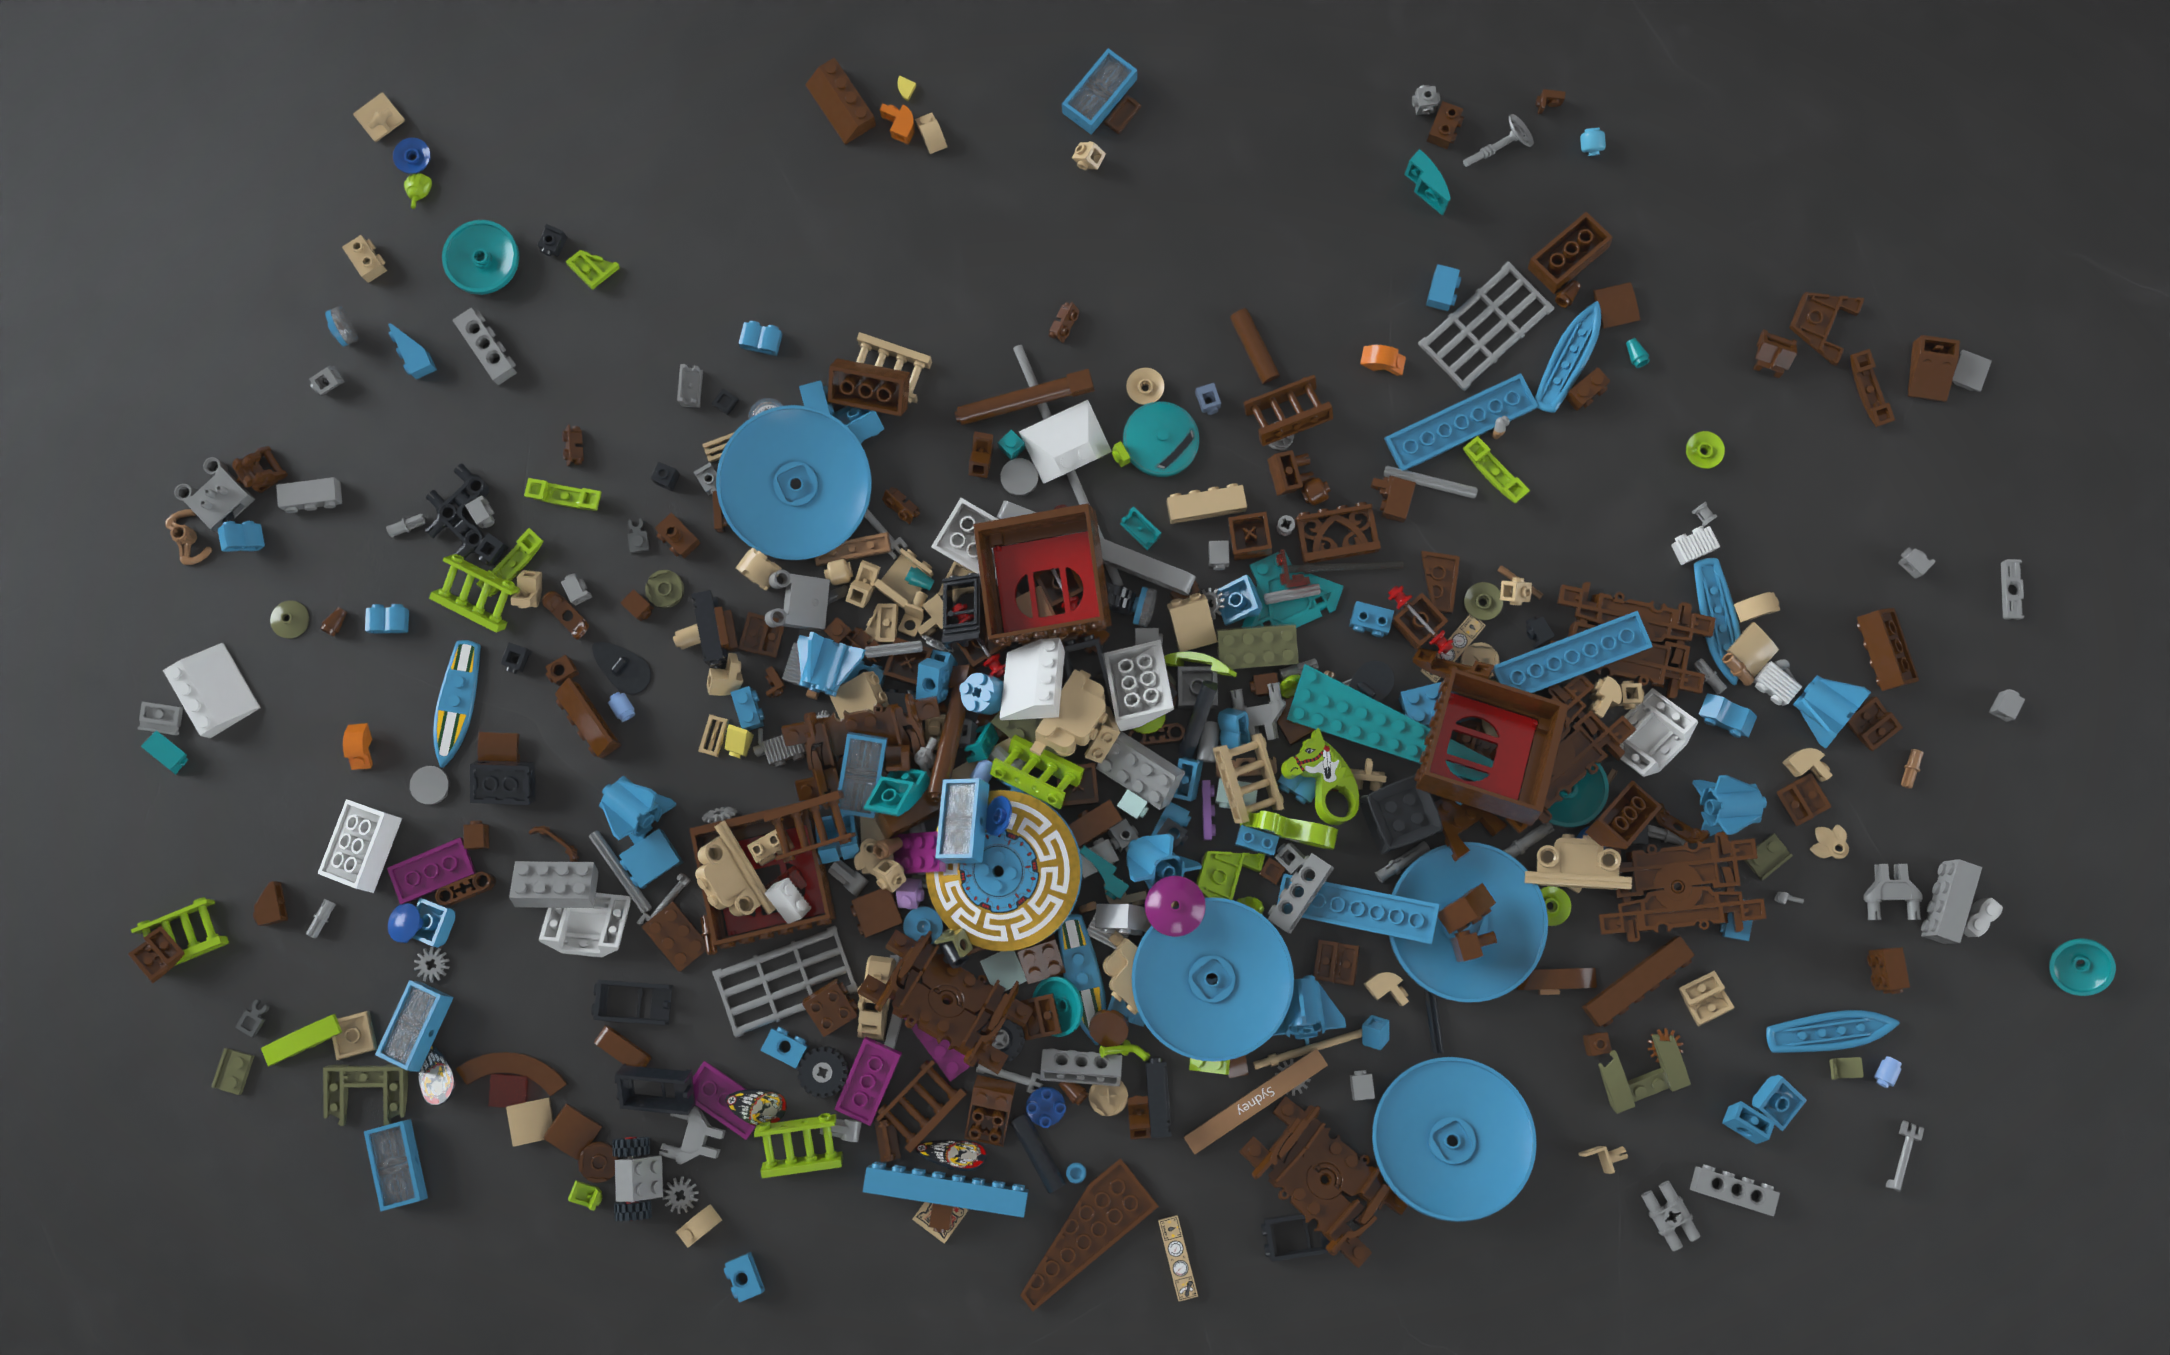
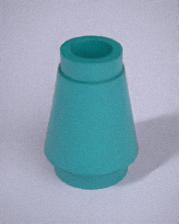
[1626,338,1650,368]
[905,566,935,590]

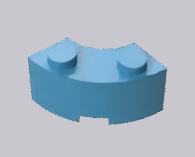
[1699,693,1757,738]

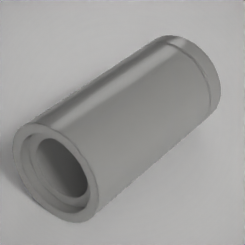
[1197,721,1220,763]

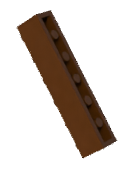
[1582,936,1695,1027]

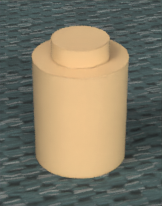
[673,624,701,650]

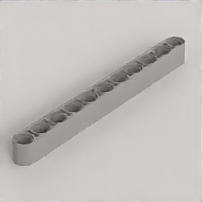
[996,501,1196,595]

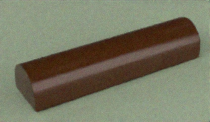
[1230,308,1280,385]

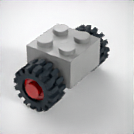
[612,1137,663,1221]

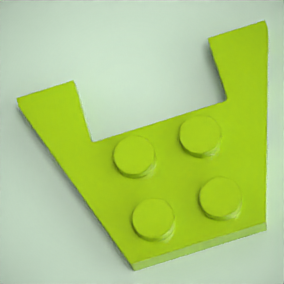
[1196,851,1265,900]

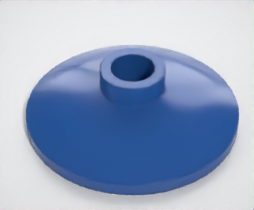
[393,138,431,174]
[986,796,1012,836]

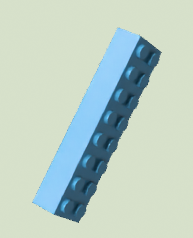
[863,1162,1029,1218]

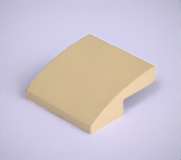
[1727,622,1779,677]
[1679,971,1735,1026]
[506,1097,554,1147]

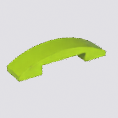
[1463,436,1530,504]
[524,478,602,510]
[476,528,544,597]
[1164,652,1237,677]

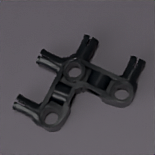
[425,463,489,560]

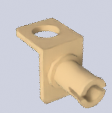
[898,591,928,637]
[1578,1146,1628,1174]

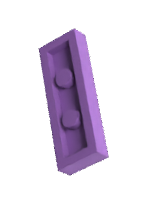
[1201,780,1216,841]

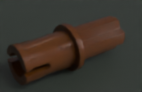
[700,915,717,955]

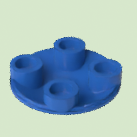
[388,903,423,943]
[1026,1087,1066,1128]

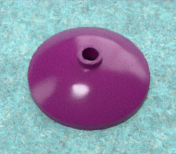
[1145,876,1206,937]

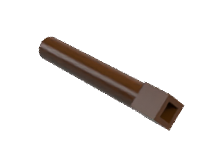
[954,369,1095,425]
[927,665,978,802]

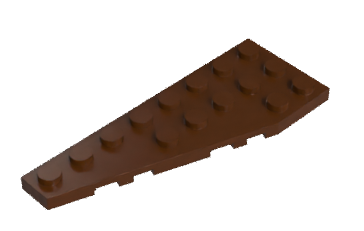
[1020,1158,1159,1311]

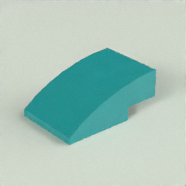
[1404,149,1451,215]
[863,769,930,816]

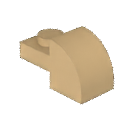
[915,113,947,154]
[676,1204,722,1248]

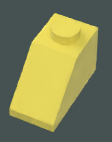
[725,724,754,759]

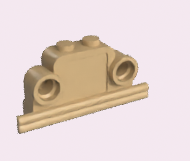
[1030,670,1108,756]
[695,820,776,916]
[1525,834,1632,890]
[1103,930,1139,1015]

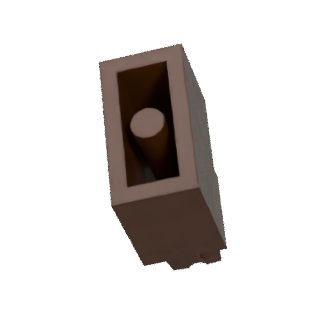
[1371,476,1416,523]

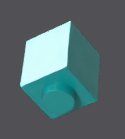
[998,429,1026,460]

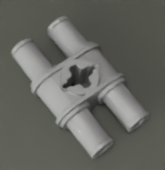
[1641,1181,1701,1251]

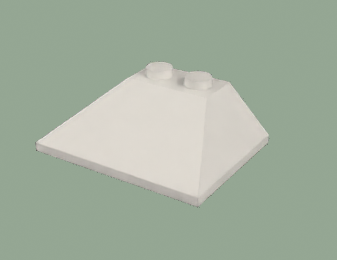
[1019,400,1112,484]
[1620,688,1698,777]
[539,893,632,957]

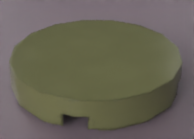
[645,570,685,608]

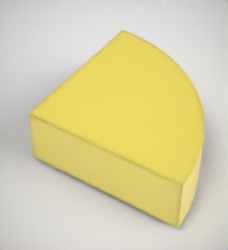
[898,75,916,101]

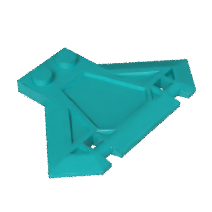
[1242,549,1344,628]

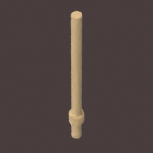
[1253,1029,1362,1070]

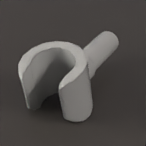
[1774,659,1796,681]
[753,728,765,757]
[1774,892,1804,905]

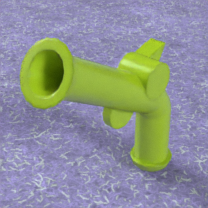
[1099,1040,1150,1061]

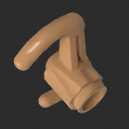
[165,509,212,565]

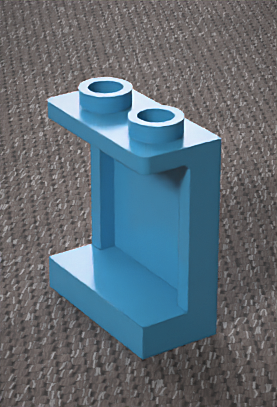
[619,829,684,889]

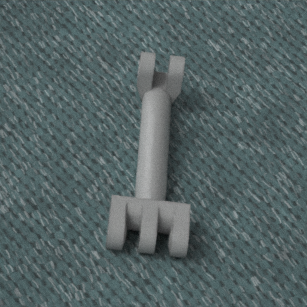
[864,506,909,559]
[637,873,691,925]
[976,1064,1043,1093]
[1886,1120,1924,1192]

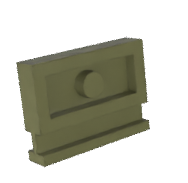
[1744,833,1793,880]
[211,1048,254,1095]

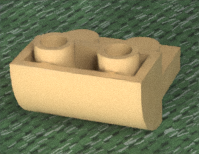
[1587,676,1622,719]

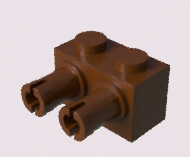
[1267,450,1315,496]

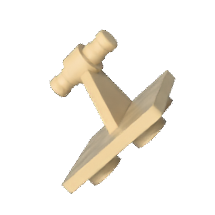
[353,93,405,142]

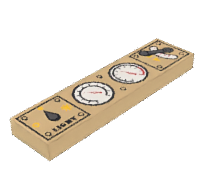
[1421,615,1486,683]
[1158,1215,1198,1301]

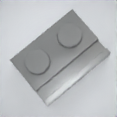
[138,702,183,735]

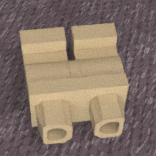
[747,829,795,866]

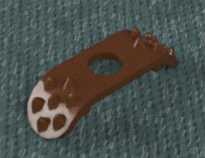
[542,591,589,640]
[1655,803,1710,843]
[529,825,579,862]

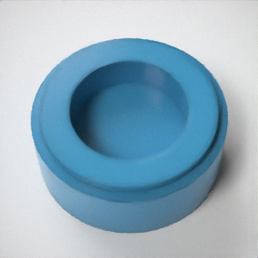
[1066,1162,1086,1184]

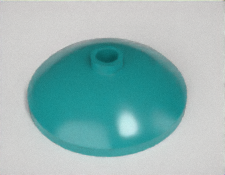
[2049,939,2116,996]
[1032,976,1083,1037]

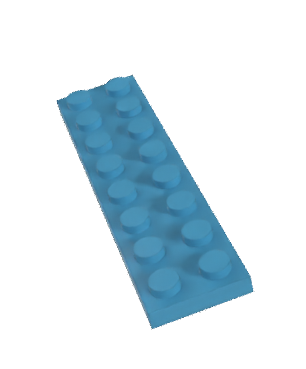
[1384,373,1539,471]
[1493,611,1653,693]
[1277,873,1440,945]

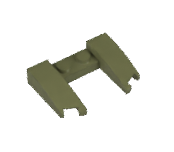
[1598,1034,1691,1114]
[323,1064,408,1126]

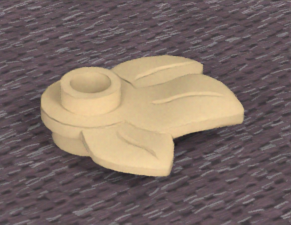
[1810,825,1849,859]
[854,838,894,876]

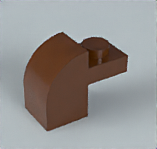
[968,432,994,478]
[1128,1095,1151,1140]

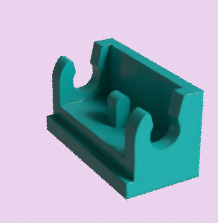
[1120,506,1161,550]
[964,722,999,763]
[141,730,188,775]

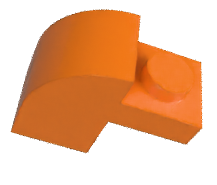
[880,104,915,145]
[1360,345,1406,376]
[343,723,373,770]

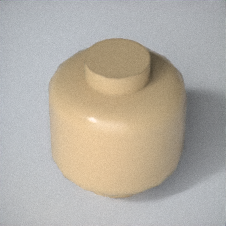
[824,559,854,586]

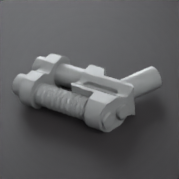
[914,737,938,779]

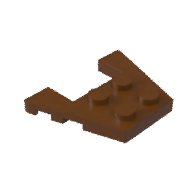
[1789,292,1865,366]
[1435,797,1507,862]

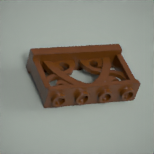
[1295,502,1381,565]

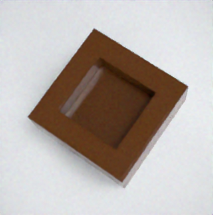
[1259,857,1286,885]

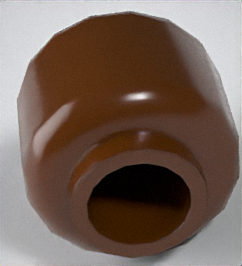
[1301,478,1331,506]

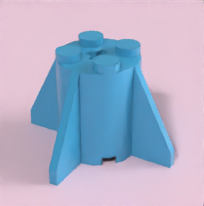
[797,632,866,697]
[1793,675,1871,748]
[1692,775,1767,837]
[599,776,677,845]
[1126,834,1202,890]
[1272,975,1346,1046]

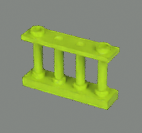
[429,554,521,633]
[990,735,1084,809]
[131,897,229,966]
[754,1113,843,1178]

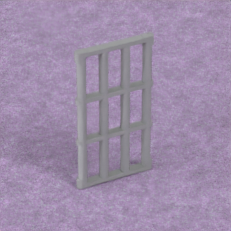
[1418,262,1555,391]
[712,925,859,1038]

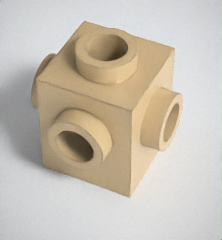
[1072,141,1106,170]
[1500,577,1532,605]
[1617,681,1644,709]
[872,858,907,893]

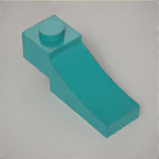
[1080,846,1129,901]

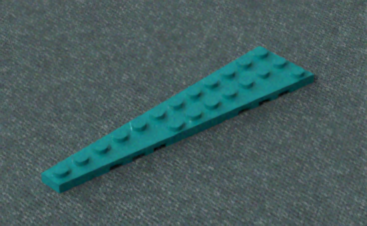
[1287,664,1493,781]

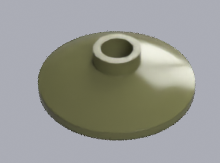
[1464,582,1503,620]
[270,600,309,639]

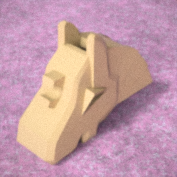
[857,955,896,1041]

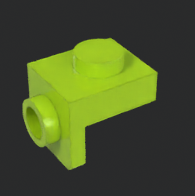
[1112,441,1131,467]
[568,1180,602,1211]

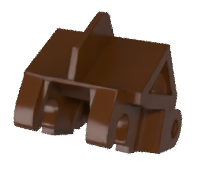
[1753,329,1797,378]
[232,446,288,494]

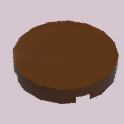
[1089,1009,1129,1047]
[578,1142,619,1183]

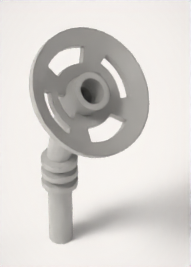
[1463,114,1534,167]

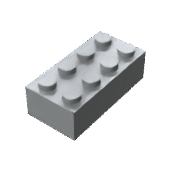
[1096,732,1185,810]
[1921,859,1982,944]
[509,861,599,908]

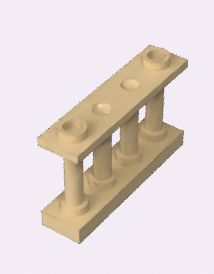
[856,332,932,404]
[1212,733,1284,823]

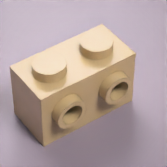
[342,235,387,283]

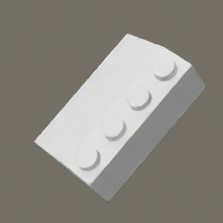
[931,498,1019,586]
[1000,638,1065,720]
[1104,640,1174,731]
[163,643,261,738]
[318,799,402,893]

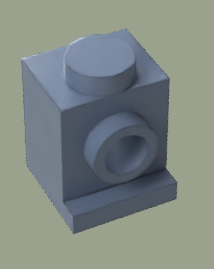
[1195,383,1221,415]

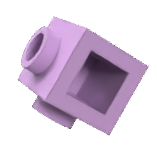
[896,878,924,909]

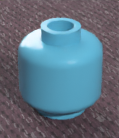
[1580,128,1606,156]

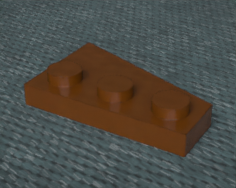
[1421,551,1460,614]

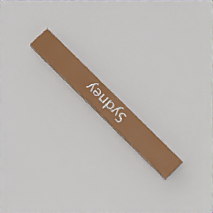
[1184,1048,1328,1154]

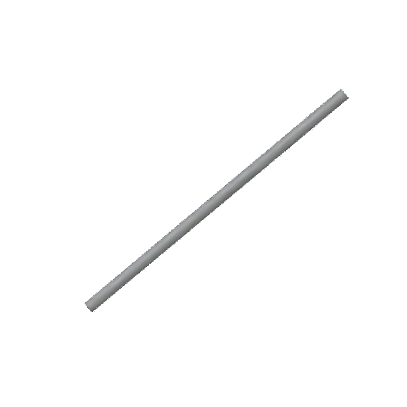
[1013,345,1124,587]

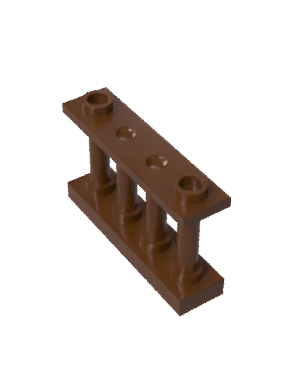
[1244,375,1333,446]
[763,790,856,863]
[876,1059,967,1153]

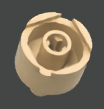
[735,548,782,591]

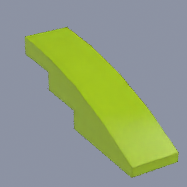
[261,1014,342,1066]

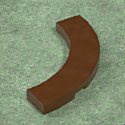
[456,1052,568,1096]

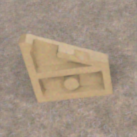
[865,604,899,643]

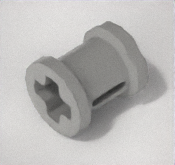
[1692,501,1718,527]
[1276,515,1295,536]

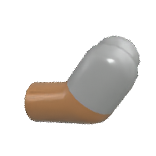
[1491,416,1510,439]

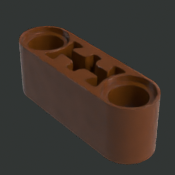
[1129,723,1185,746]
[435,872,496,906]
[594,1025,652,1067]

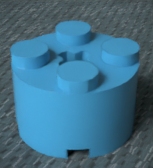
[959,673,1004,715]

